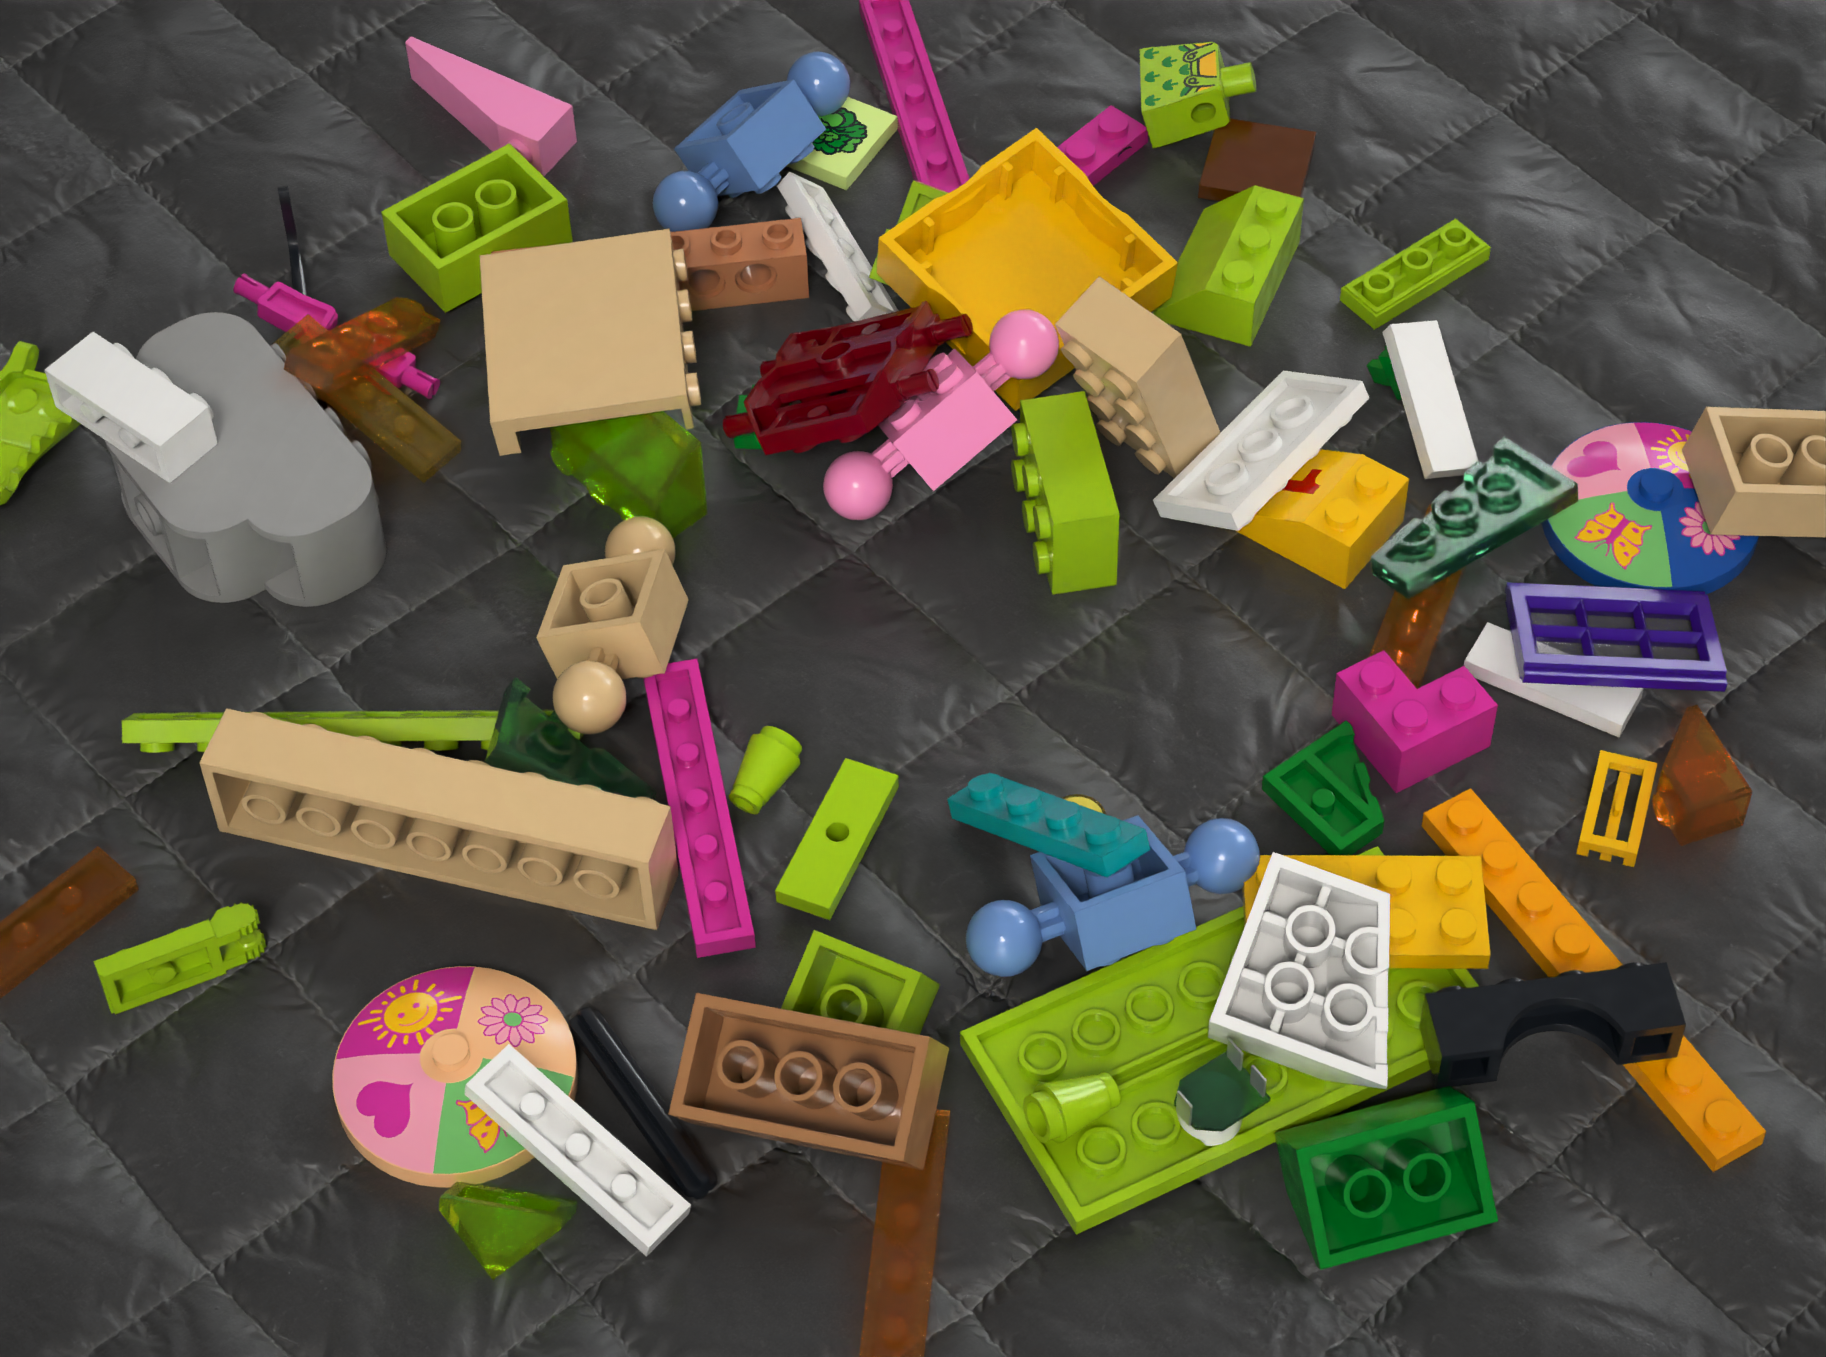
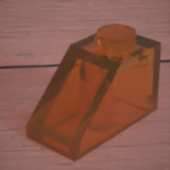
[1652,704,1753,846]

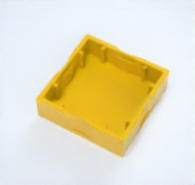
[876,128,1178,411]

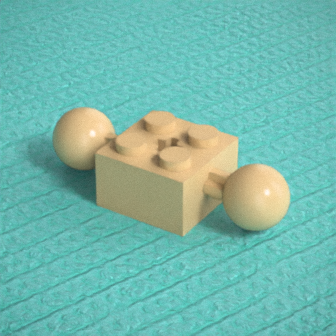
[536,516,689,734]

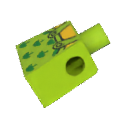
[1139,42,1257,148]

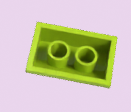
[1153,185,1304,347]

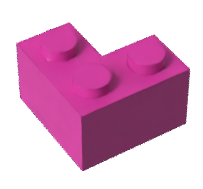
[1331,650,1498,793]

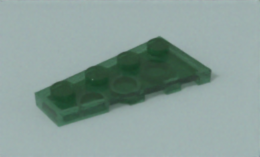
[1371,437,1578,599]

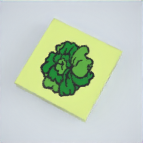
[787,97,898,190]

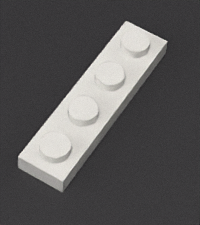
[777,172,899,322]
[465,1044,691,1257]

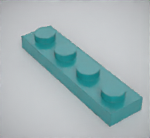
[947,772,1150,878]

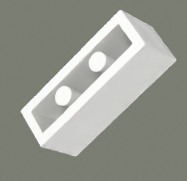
[45,332,218,483]

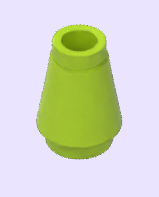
[728,726,802,814]
[1023,1072,1120,1143]

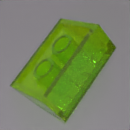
[550,411,708,538]

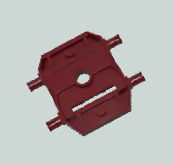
[723,301,973,455]

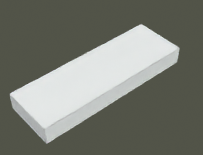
[1382,320,1480,479]
[1464,622,1644,738]

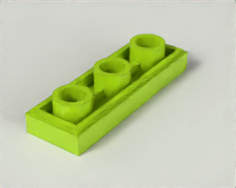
[1340,218,1491,330]
[775,758,899,920]

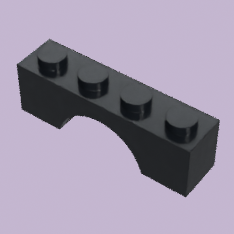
[1419,962,1686,1089]

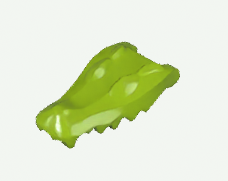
[0,341,81,506]

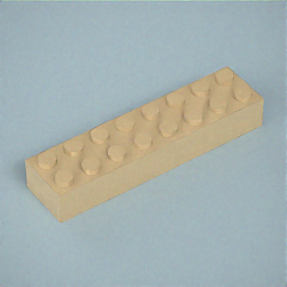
[199,708,679,930]

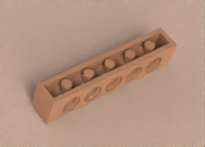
[491,218,809,311]

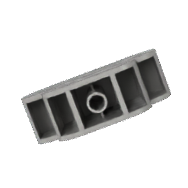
[105,312,387,607]

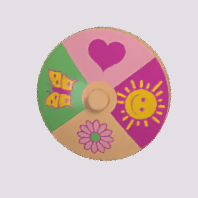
[332,966,579,1188]

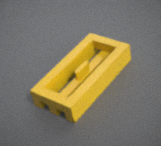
[1576,750,1658,867]

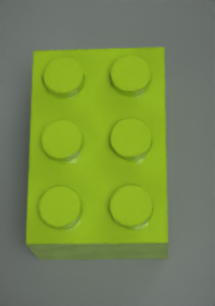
[381,143,573,313]
[1011,391,1120,595]

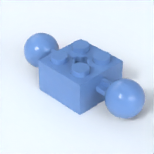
[653,52,850,232]
[966,815,1260,977]

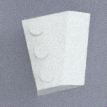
[1208,852,1390,1089]

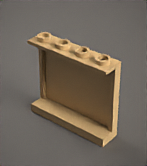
[479,229,701,456]

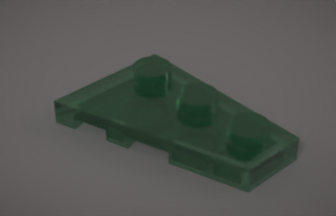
[485,677,656,800]

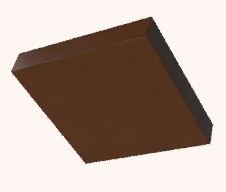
[1198,118,1317,201]

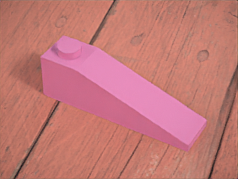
[405,36,577,176]

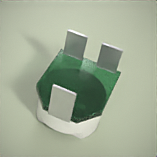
[1174,1039,1271,1146]

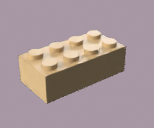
[1055,276,1220,478]
[1682,407,1826,538]

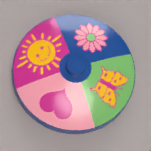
[1540,422,1759,595]

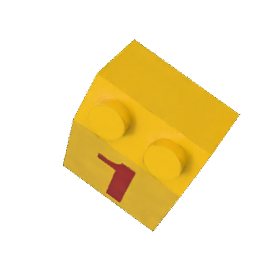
[1235,449,1409,589]

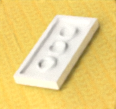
[1153,370,1369,531]

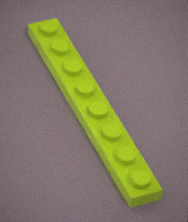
[122,710,584,753]

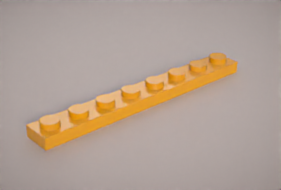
[1421,788,1766,1172]

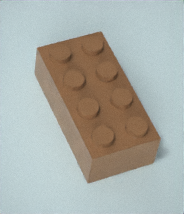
[668,993,949,1170]

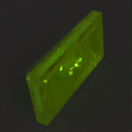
[439,1182,577,1280]

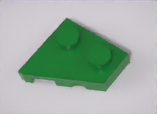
[1262,721,1385,855]

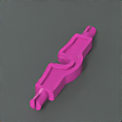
[233,273,440,399]

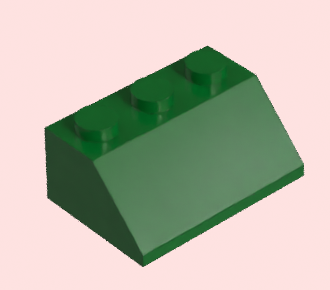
[1274,1086,1498,1270]

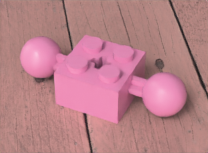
[823,309,1059,520]

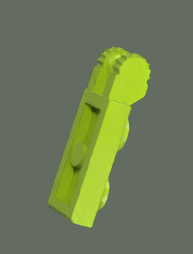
[93,902,266,1015]

